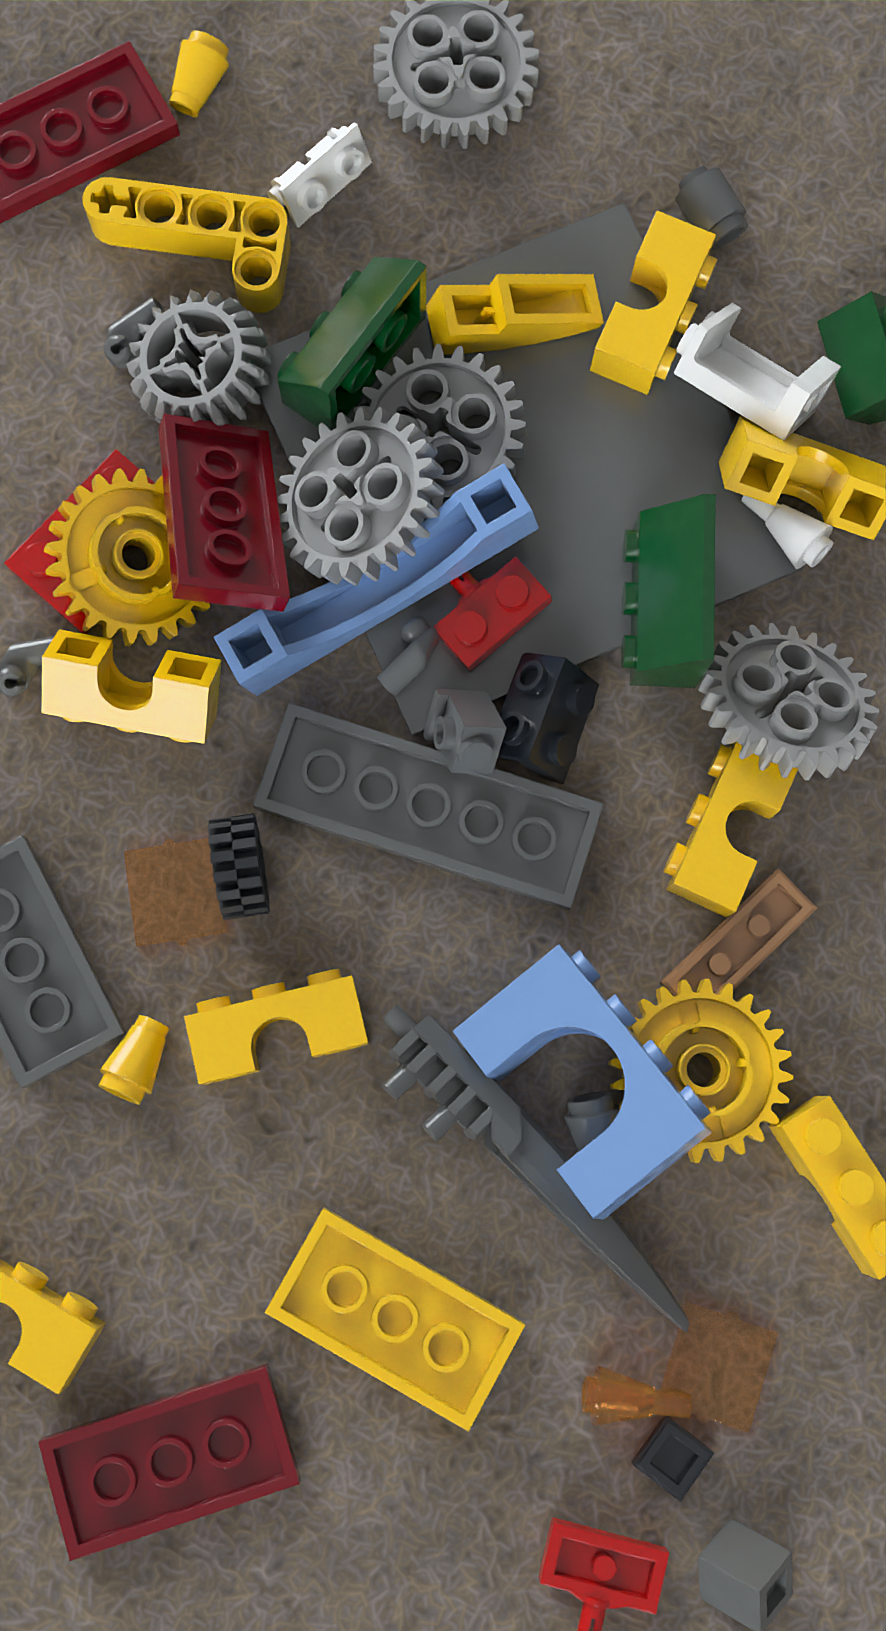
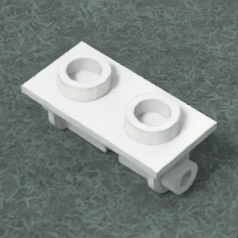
[267,123,372,228]

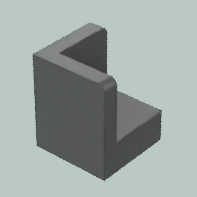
[698,1520,793,1631]

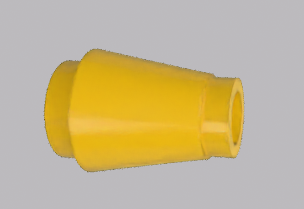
[169,31,229,118]
[98,1015,169,1105]

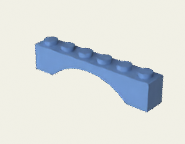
[214,463,539,696]

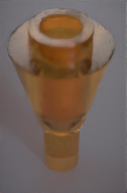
[581,1365,692,1426]

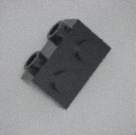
[498,653,600,784]

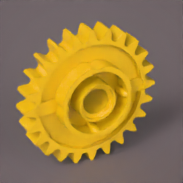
[44,468,210,646]
[608,978,793,1163]

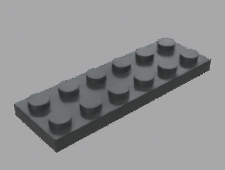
[253,703,604,911]

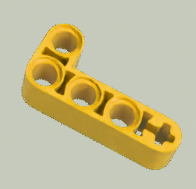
[83,177,291,313]

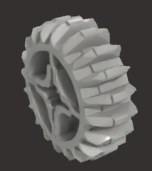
[126,289,272,425]

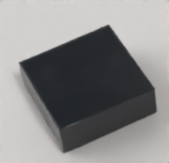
[631,1414,714,1502]

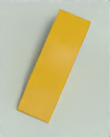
[426,274,604,355]

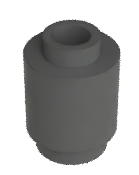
[675,166,748,250]

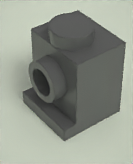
[423,688,507,774]

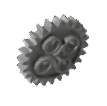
[373,0,539,149]
[353,344,527,510]
[277,407,444,586]
[698,623,879,780]

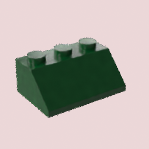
[278,257,427,430]
[621,494,716,688]

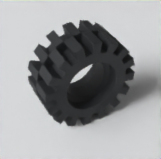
[208,813,270,920]

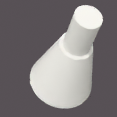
[741,495,834,569]

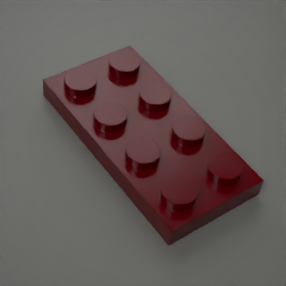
[0,41,180,224]
[158,414,290,612]
[38,1363,301,1561]

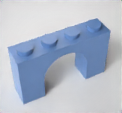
[453,944,712,1220]

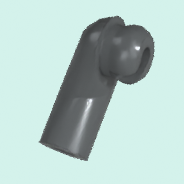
[104,296,165,368]
[377,617,439,696]
[0,636,55,696]

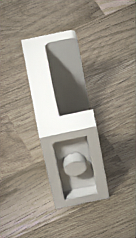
[674,303,841,441]

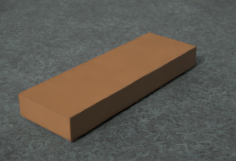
[659,868,817,997]

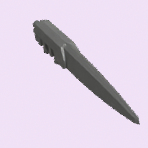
[381,1004,689,1333]

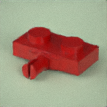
[434,556,552,672]
[538,1517,669,1631]

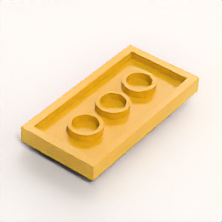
[265,1207,525,1432]

